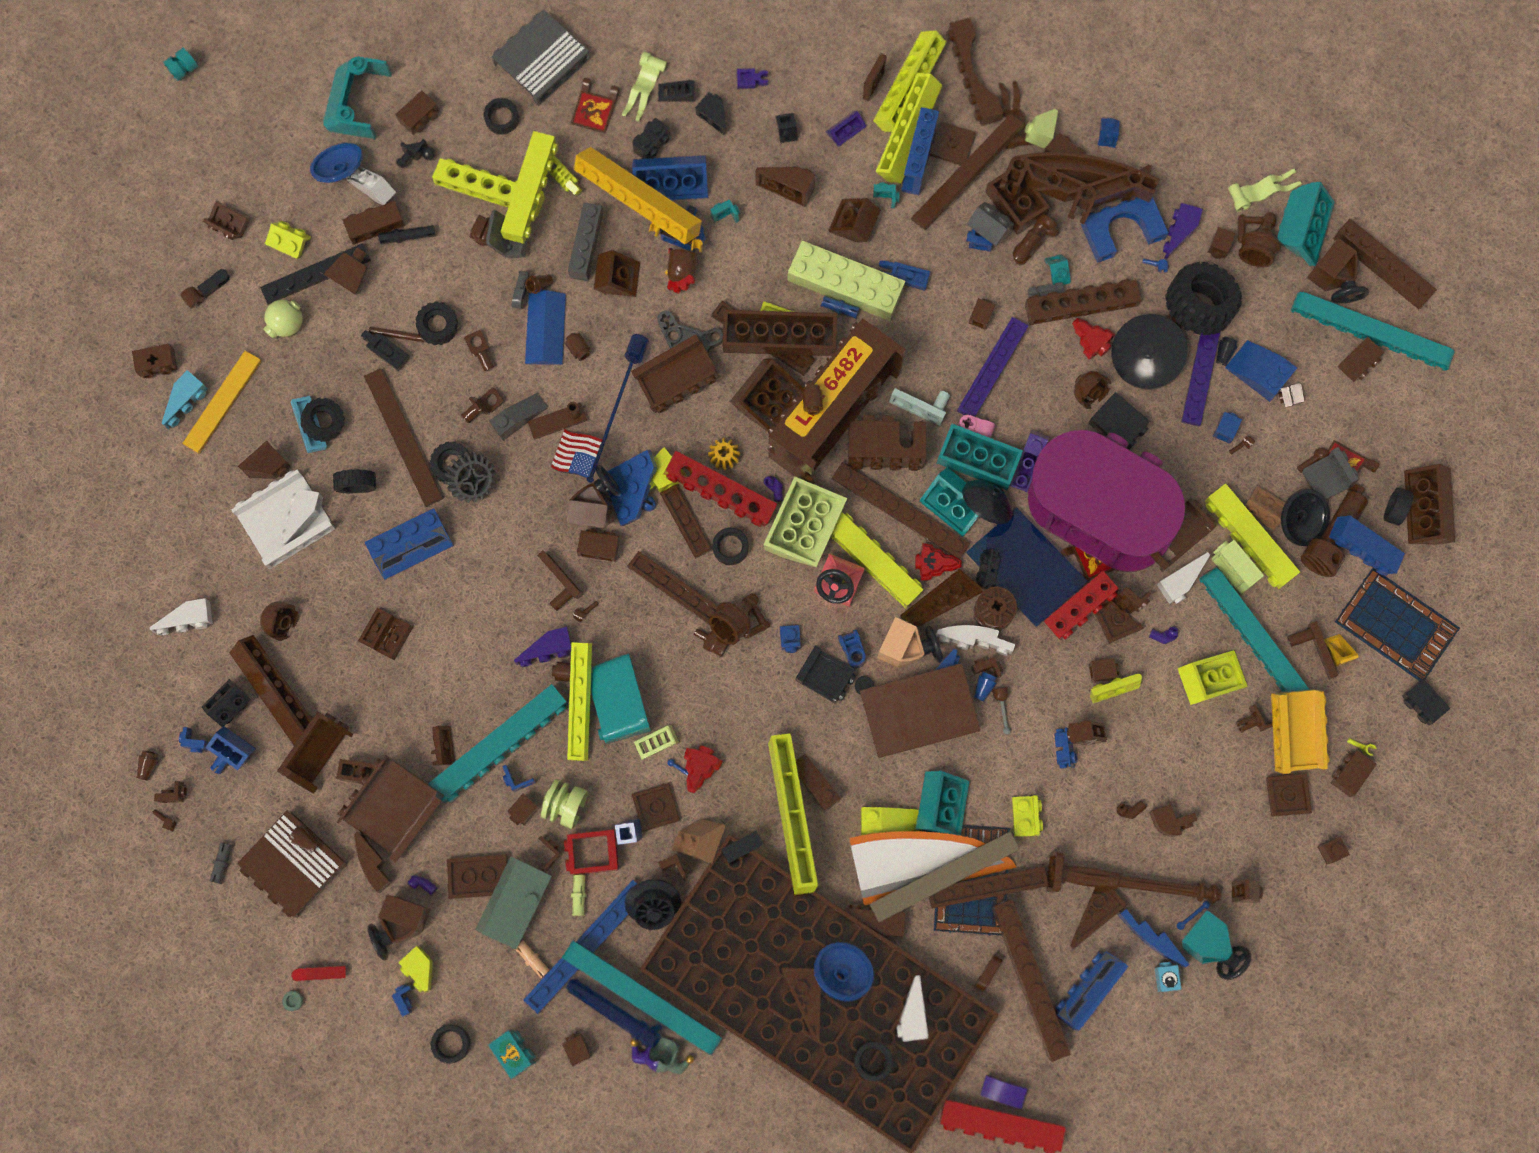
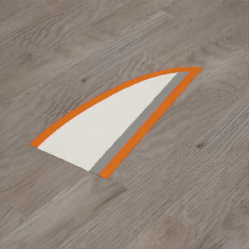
[849,831,1017,906]

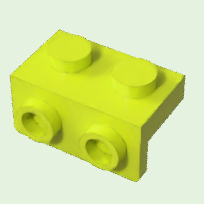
[265,221,311,259]

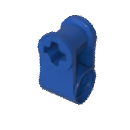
[838,629,866,668]

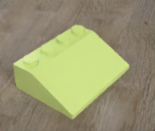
[763,477,847,568]

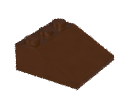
[730,358,804,432]

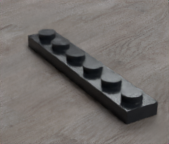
[260,243,371,305]

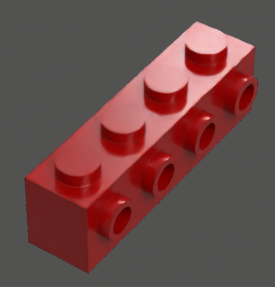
[1044,571,1119,640]

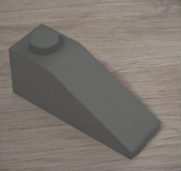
[489,393,548,441]

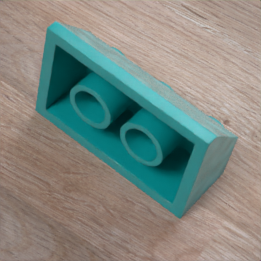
[919,467,980,537]
[916,771,969,836]

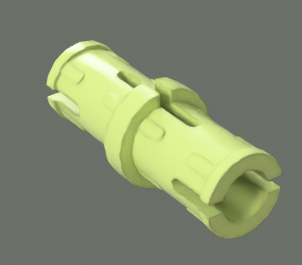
[571,875,587,916]

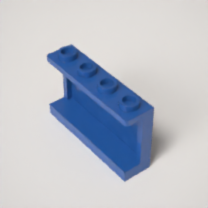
[901,107,939,195]

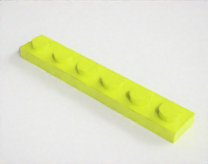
[567,642,592,761]

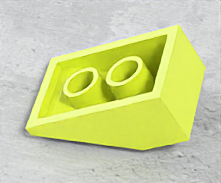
[1177,650,1248,705]
[861,807,920,835]

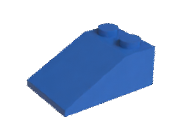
[1225,340,1297,402]

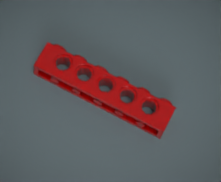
[663,451,777,527]

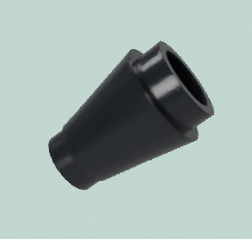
[1216,337,1237,366]

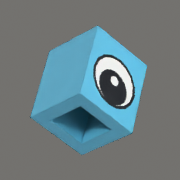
[1154,962,1181,992]

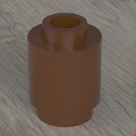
[565,333,591,361]
[803,384,823,415]
[552,661,571,682]

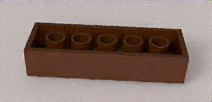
[723,310,837,356]

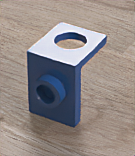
[502,765,536,792]

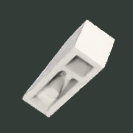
[1157,552,1210,604]
[897,976,928,1041]

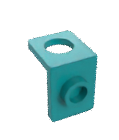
[1044,254,1071,285]

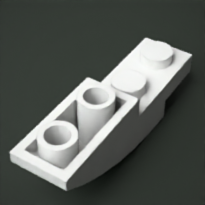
[936,625,1015,656]

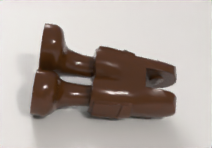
[1013,214,1059,266]

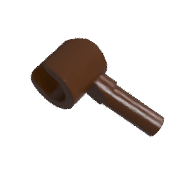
[1229,436,1255,455]
[573,601,598,622]
[152,809,176,831]

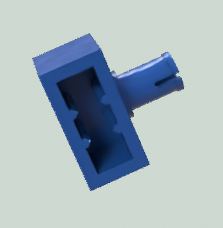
[205,726,256,774]

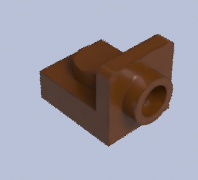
[154,781,187,803]

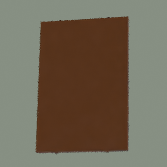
[860,663,980,758]

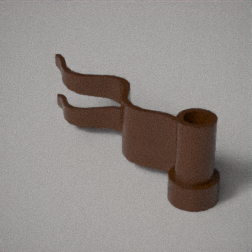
[998,81,1032,149]

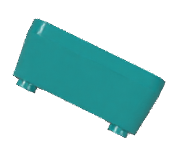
[323,56,392,139]

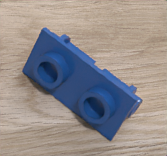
[1054,727,1077,769]

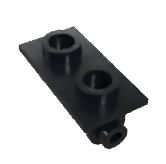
[976,549,1001,589]

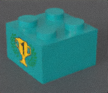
[488,1030,536,1079]

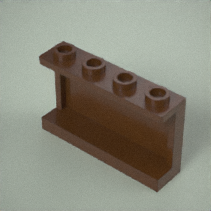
[631,334,721,413]

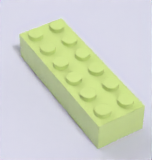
[787,241,905,321]

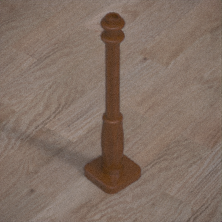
[1046,851,1222,904]

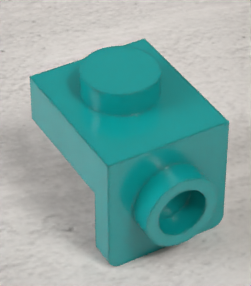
[873,182,899,208]
[710,199,740,223]

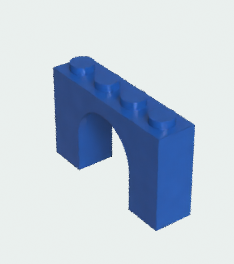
[1081,196,1168,263]

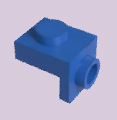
[1098,118,1119,148]
[179,727,209,753]

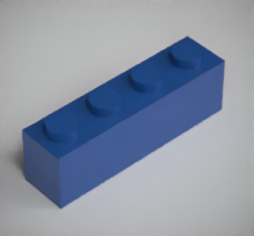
[1329,516,1405,576]

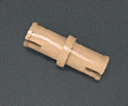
[515,940,550,979]

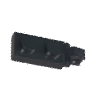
[361,330,410,372]

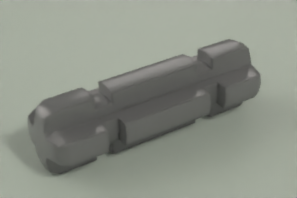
[1028,282,1064,297]

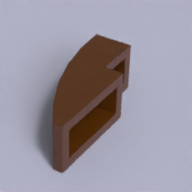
[354,831,392,893]

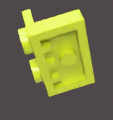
[1012,795,1043,837]

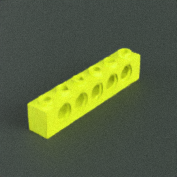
[873,30,946,132]
[432,158,545,217]

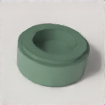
[282,991,303,1011]

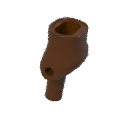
[694,629,729,657]

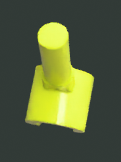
[1347,738,1376,756]

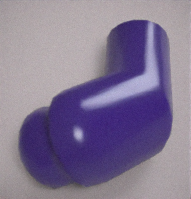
[763,476,783,502]
[1149,627,1179,644]

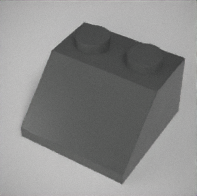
[967,202,1014,246]

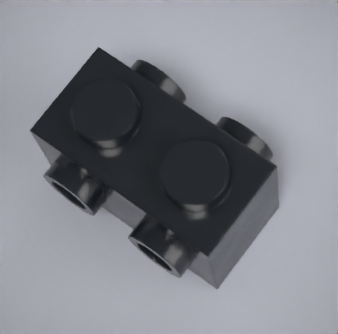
[632,117,671,159]
[201,679,251,727]

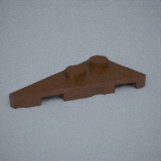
[1080,581,1144,644]
[1070,887,1127,950]
[782,968,821,1042]

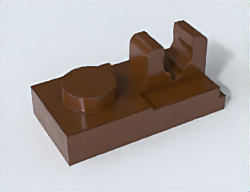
[431,726,455,766]

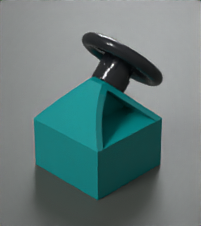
[1182,910,1251,980]

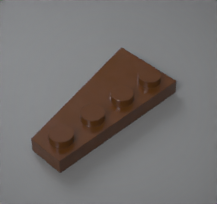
[900,569,983,627]

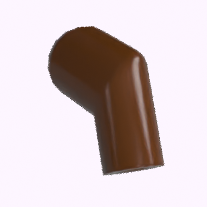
[1117,801,1146,819]

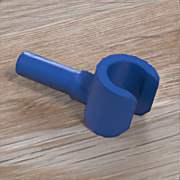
[1142,259,1168,273]

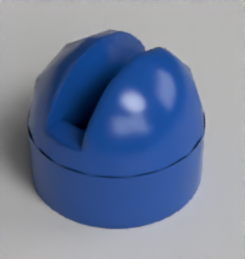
[642,496,656,512]

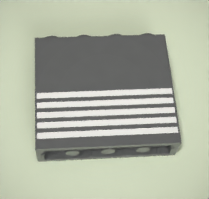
[492,9,590,106]

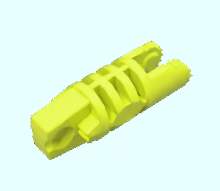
[548,155,583,196]

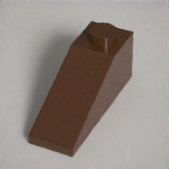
[796,754,841,813]
[1232,879,1263,903]

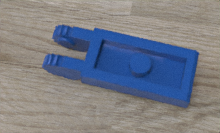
[879,260,930,291]

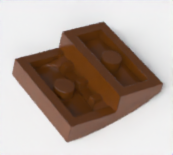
[358,608,413,660]

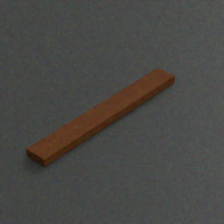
[911,114,1024,230]
[364,368,443,507]

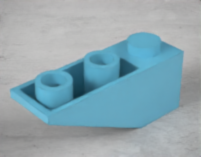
[162,370,208,430]

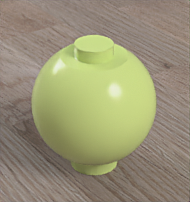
[264,299,303,339]

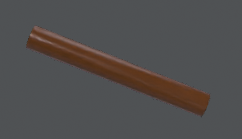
[369,327,424,343]

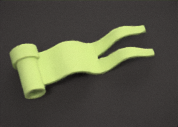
[622,51,667,122]
[1228,169,1302,212]

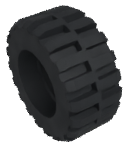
[1165,262,1242,335]

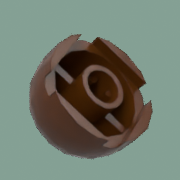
[1074,371,1111,409]
[260,601,299,641]

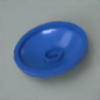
[310,143,363,183]
[814,942,874,1001]

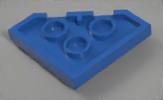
[608,450,657,526]

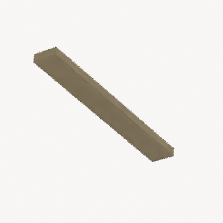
[869,832,1020,923]

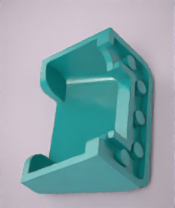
[591,653,651,744]

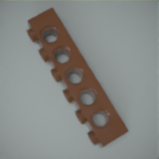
[1025,279,1141,325]

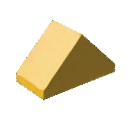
[1324,634,1359,667]

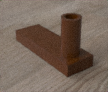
[528,402,587,440]
[537,550,584,611]
[1287,621,1339,680]

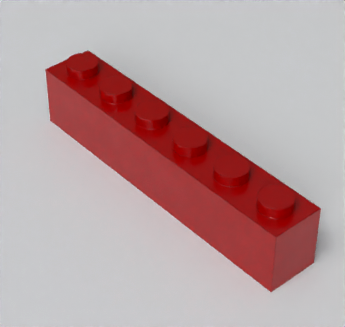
[939,1100,1066,1153]

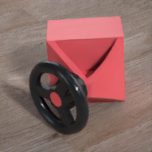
[814,553,865,607]

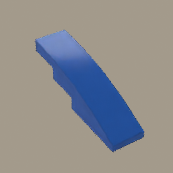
[1117,909,1189,967]

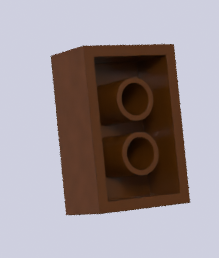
[985,167,1050,235]

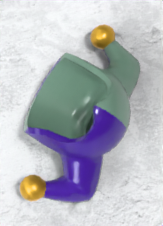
[630,1036,694,1074]

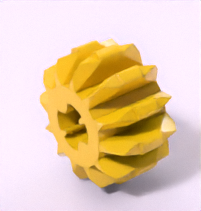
[708,438,740,471]

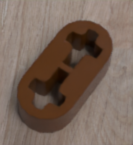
[974,954,1003,992]

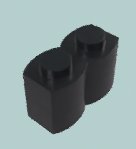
[1402,679,1450,725]

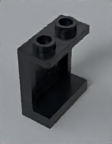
[1088,392,1150,450]
[795,645,857,704]

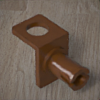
[464,330,495,372]
[461,387,504,423]
[1236,705,1273,733]

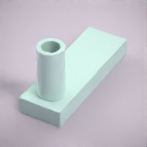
[889,388,950,426]

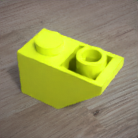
[398,946,433,993]

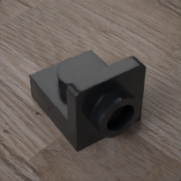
[776,113,798,143]

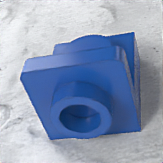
[966,228,992,252]
[780,625,801,653]
[392,984,414,1017]

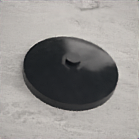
[1111,314,1188,390]

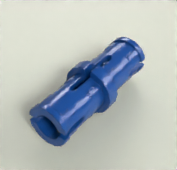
[821,295,860,319]

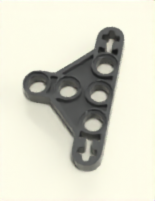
[657,311,723,394]

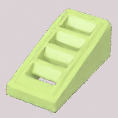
[634,725,679,759]

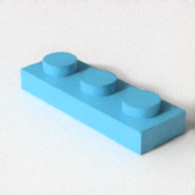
[291,396,327,453]

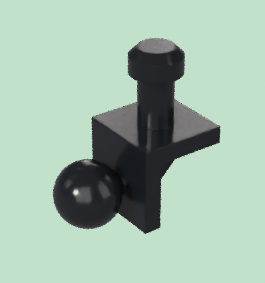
[396,139,436,168]

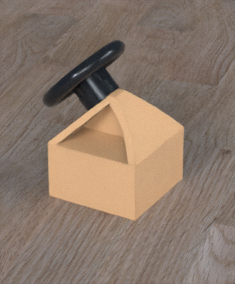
[877,617,943,668]

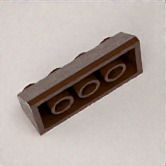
[1404,464,1455,545]

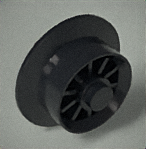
[625,879,681,930]

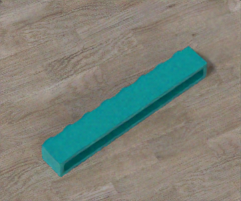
[428,684,568,803]

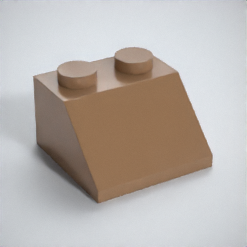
[672,819,726,863]

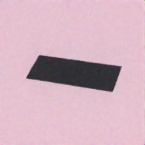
[721,831,764,864]

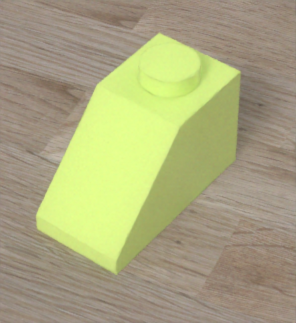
[1025,109,1058,149]

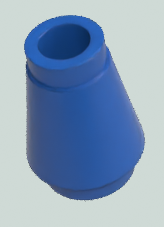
[974,672,997,702]

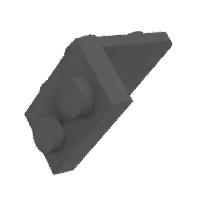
[486,210,531,258]
[1302,447,1358,500]

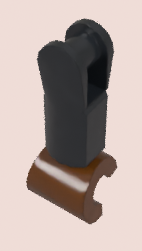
[180,269,230,309]

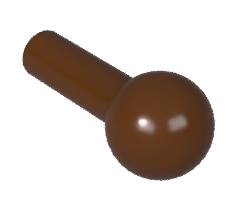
[1297,447,1329,473]

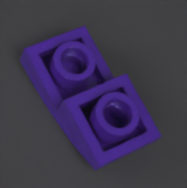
[980,1075,1028,1109]

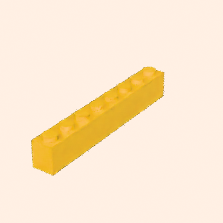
[574,147,702,244]

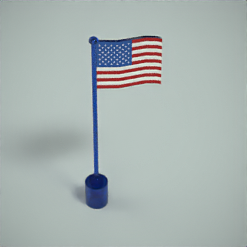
[551,334,649,483]

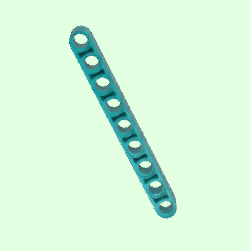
[1291,292,1455,371]
[1199,567,1310,692]
[562,940,723,1056]

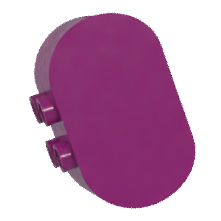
[1028,430,1185,572]

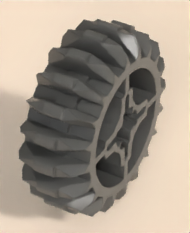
[445,451,496,503]

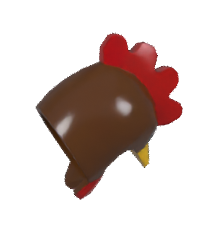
[665,248,698,294]

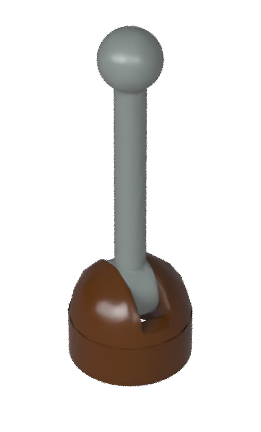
[992,687,1011,735]

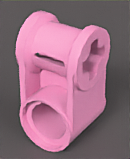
[958,415,995,438]

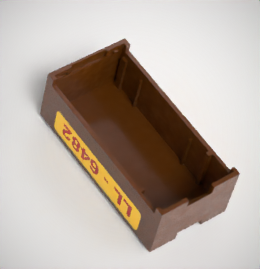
[768,318,906,484]

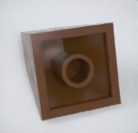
[238,440,290,479]

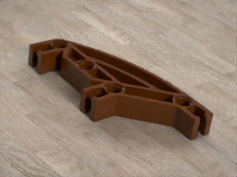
[999,152,1160,224]

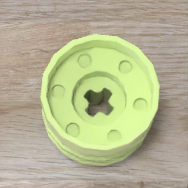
[541,779,588,830]

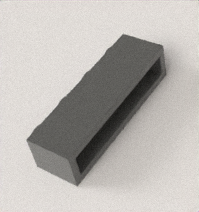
[568,202,604,281]

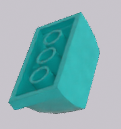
[1277,182,1335,266]

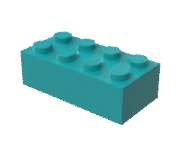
[936,424,1023,490]

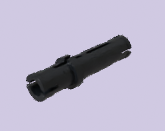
[378,225,435,245]

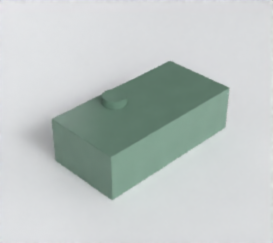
[475,857,552,949]

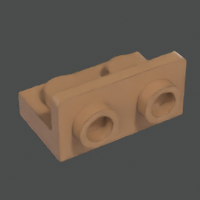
[1244,486,1285,530]

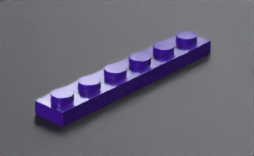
[957,317,1029,417]
[1181,332,1220,427]

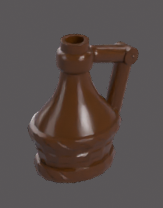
[1237,212,1281,267]
[709,593,770,645]

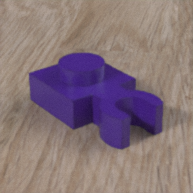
[737,68,768,89]

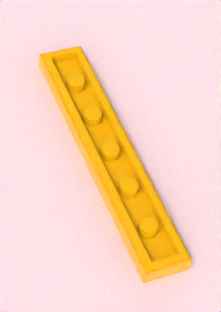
[182,351,262,454]

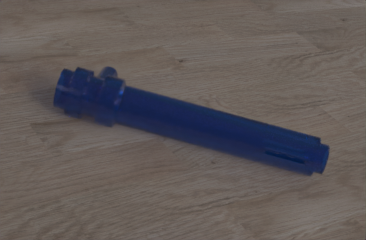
[566,978,662,1049]

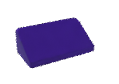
[825,111,867,147]

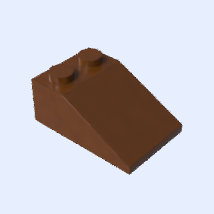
[755,167,815,207]

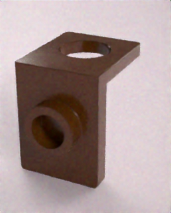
[538,836,562,872]

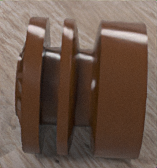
[973,586,1017,631]

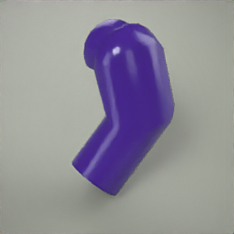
[408,874,438,895]

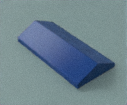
[525,290,566,365]

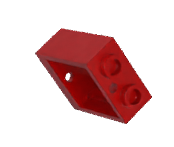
[564,830,619,875]

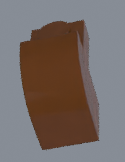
[1149,804,1198,837]

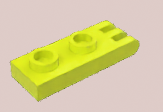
[1090,674,1142,704]

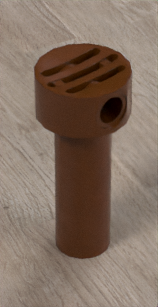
[1301,491,1368,577]

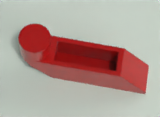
[291,966,346,981]

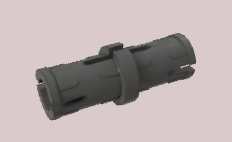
[209,842,233,884]

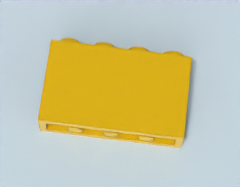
[1271,689,1329,774]

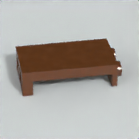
[1150,498,1216,572]
[277,712,353,794]

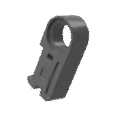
[512,270,530,309]

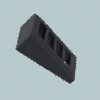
[658,80,695,102]

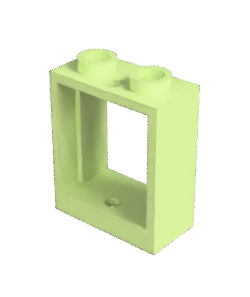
[1211,540,1264,595]

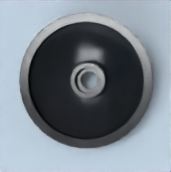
[962,480,1014,524]
[1281,489,1330,546]

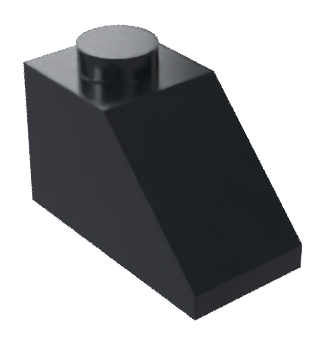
[695,92,726,135]

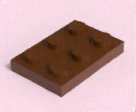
[447,854,508,899]

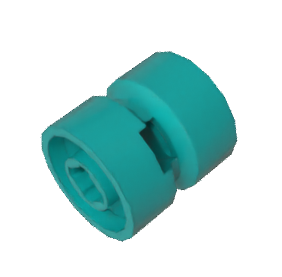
[163,47,199,82]

